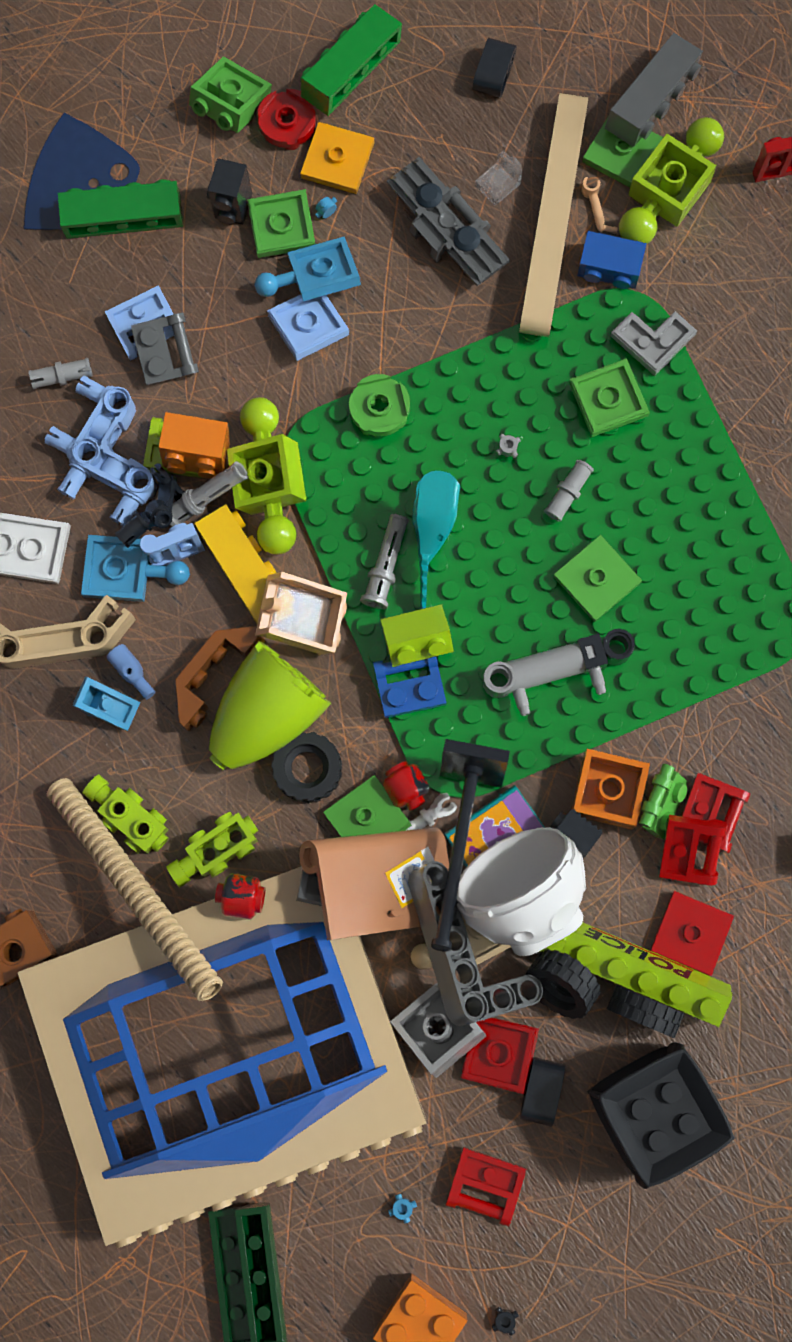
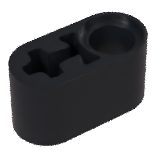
[472,37,517,98]
[520,1057,566,1127]

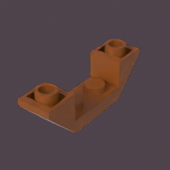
[175,626,267,731]

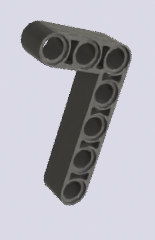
[408,861,543,1026]

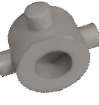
[496,434,521,458]

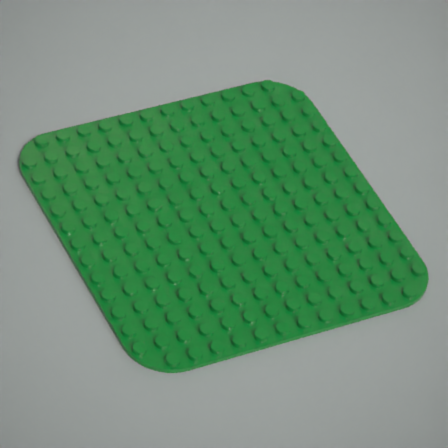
[287,288,792,798]

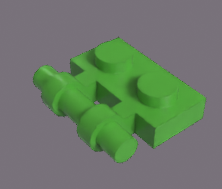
[639,763,688,840]

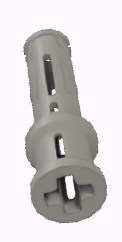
[170,461,248,526]
[360,514,409,609]

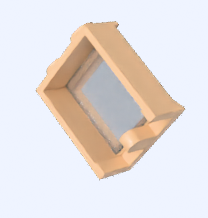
[255,572,347,655]

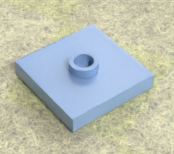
[267,294,349,361]

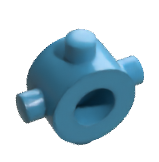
[315,197,337,218]
[388,1194,417,1224]

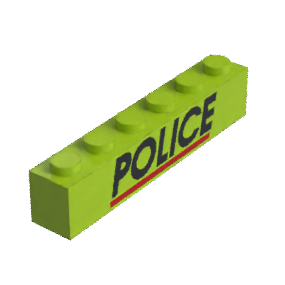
[541,922,732,1027]

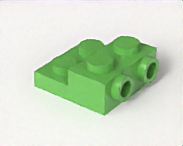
[189,56,272,133]

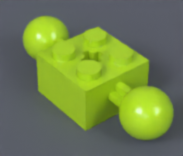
[619,117,724,244]
[227,397,306,555]

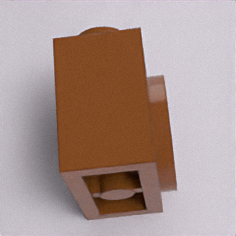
[0,909,59,989]

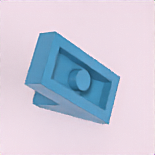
[72,677,140,731]

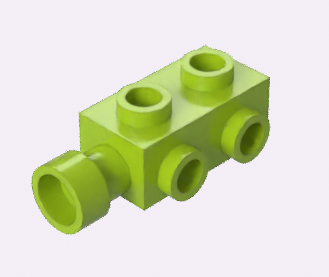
[82,774,169,854]
[166,812,259,887]

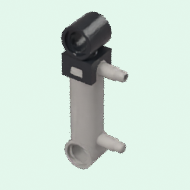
[483,629,635,716]

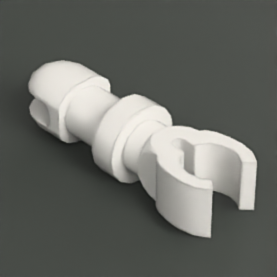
[407,793,457,830]

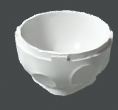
[457,827,586,956]

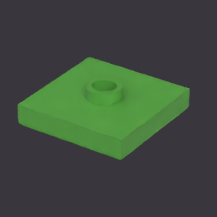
[582,117,663,187]
[247,189,316,258]
[569,358,650,437]
[553,535,642,623]
[323,775,412,837]

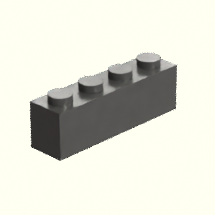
[605,33,703,147]

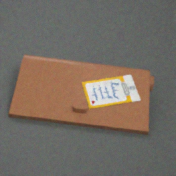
[299,827,449,941]

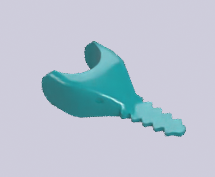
[412,471,460,610]

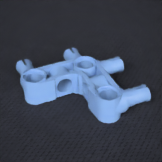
[44,375,157,526]

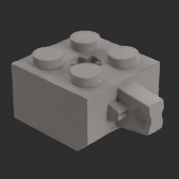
[390,983,487,1078]

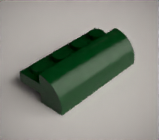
[208,1202,288,1342]

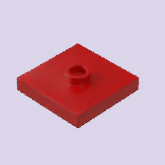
[650,891,734,976]
[461,1017,539,1094]

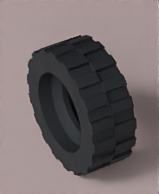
[272,731,342,804]
[525,949,601,1019]
[607,984,684,1038]

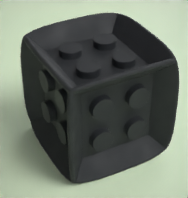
[587,1042,735,1189]

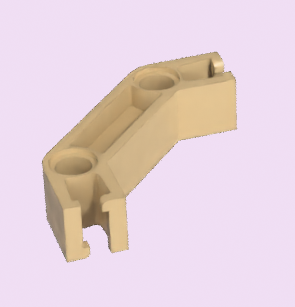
[0,595,136,669]

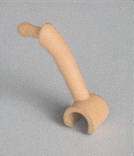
[581,177,618,234]

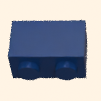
[577,231,647,289]

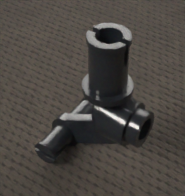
[115,463,185,548]

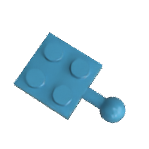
[254,236,361,301]
[81,535,190,602]

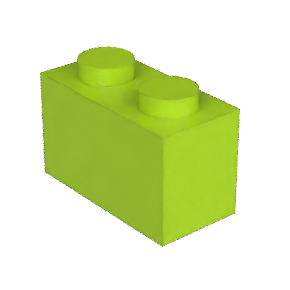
[381,604,454,667]

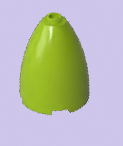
[209,641,331,770]

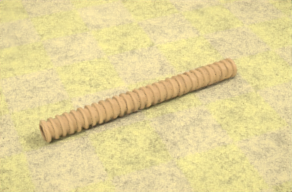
[47,778,223,1001]

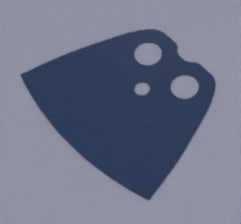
[24,113,140,230]

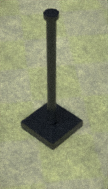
[431,739,510,952]

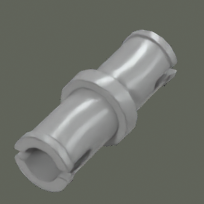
[28,358,93,389]
[544,459,594,522]

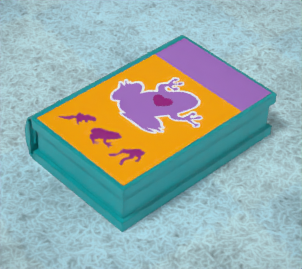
[444,785,545,867]

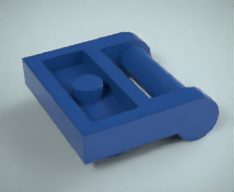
[373,656,447,718]

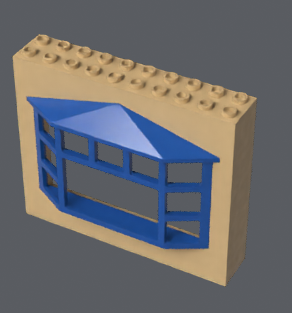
[18,866,426,1248]

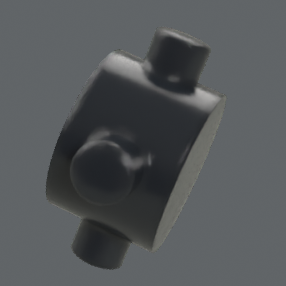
[492,1306,519,1336]

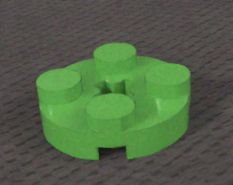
[349,374,410,436]

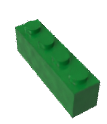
[300,4,402,116]
[58,179,183,239]

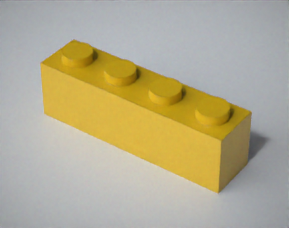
[194,504,294,624]

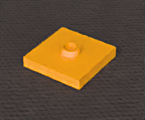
[300,122,375,194]

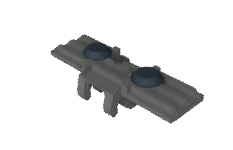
[387,157,510,286]

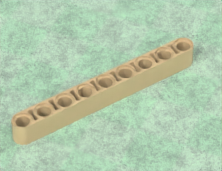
[519,93,589,337]

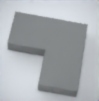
[611,311,697,376]

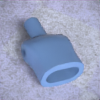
[107,644,156,700]

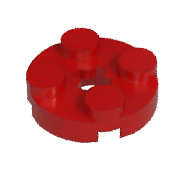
[258,89,316,150]

